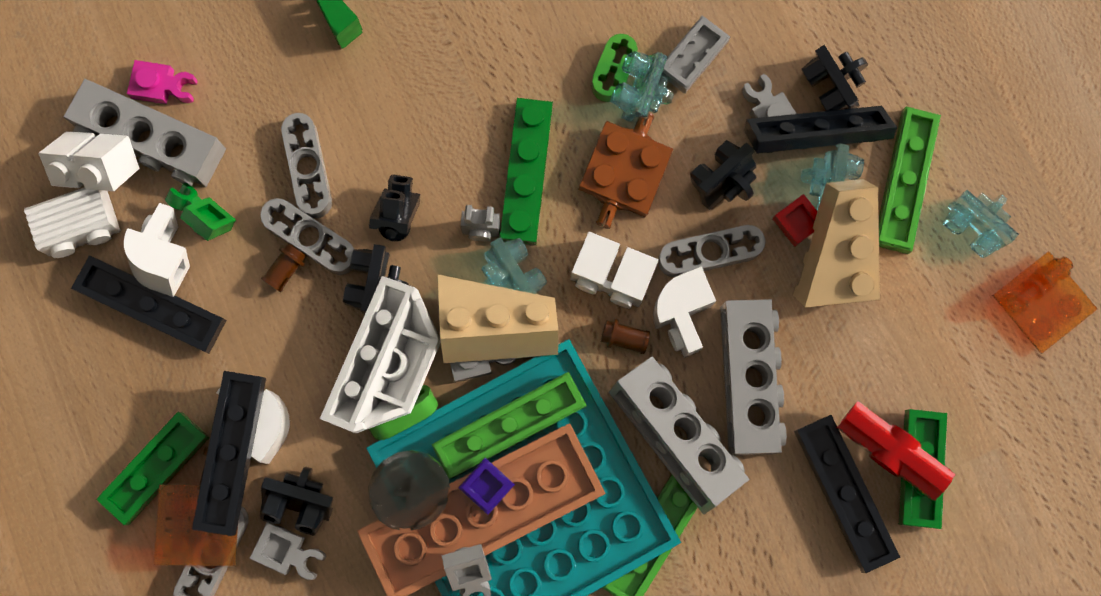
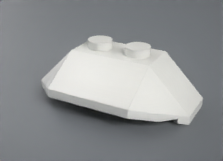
[320,276,441,433]

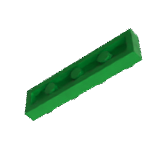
[500,98,553,245]

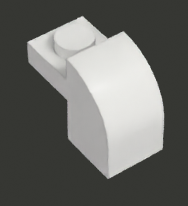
[124,203,190,297]
[653,266,716,358]
[216,388,290,464]

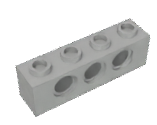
[63,79,226,187]
[720,299,787,456]
[609,356,750,515]

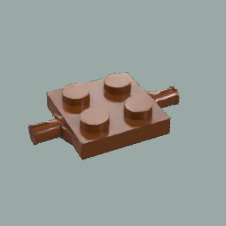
[578,111,673,229]

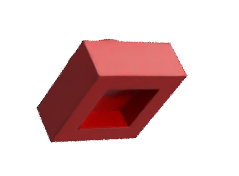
[772,194,818,247]

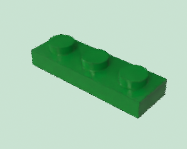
[898,409,947,529]
[96,411,210,525]

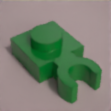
[165,183,236,241]

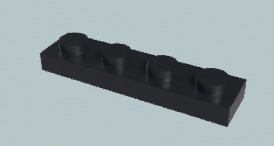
[744,105,897,154]
[71,255,227,354]
[192,371,266,536]
[794,415,900,574]

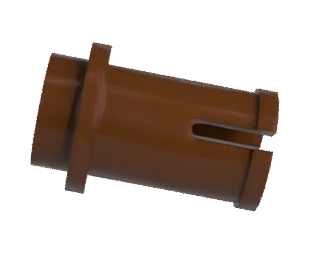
[261,243,307,292]
[601,319,650,354]

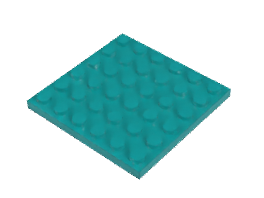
[367,339,681,596]

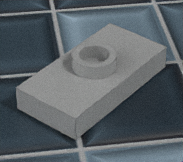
[657,15,730,94]

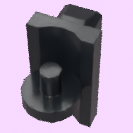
[802,45,868,111]
[690,140,757,210]
[369,175,420,241]
[343,244,409,315]
[260,466,333,536]

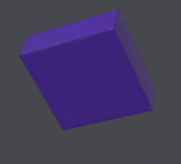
[458,458,515,515]

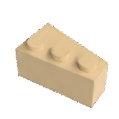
[793,179,880,308]
[437,274,558,363]

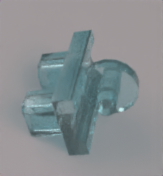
[610,51,674,122]
[800,143,864,211]
[943,190,1019,258]
[481,237,547,294]

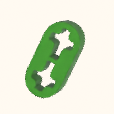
[591,34,638,102]
[369,385,438,440]

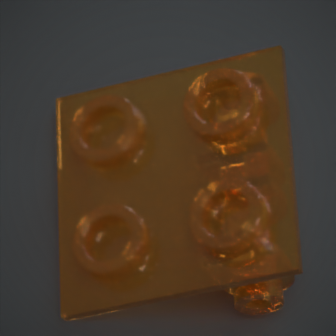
[992,251,1097,354]
[154,485,238,566]

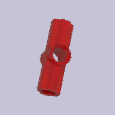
[837,401,956,501]

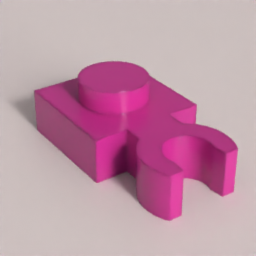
[127,60,198,104]

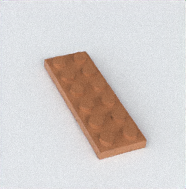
[357,423,606,596]

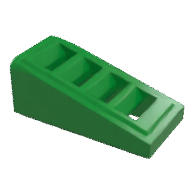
[316,0,363,49]

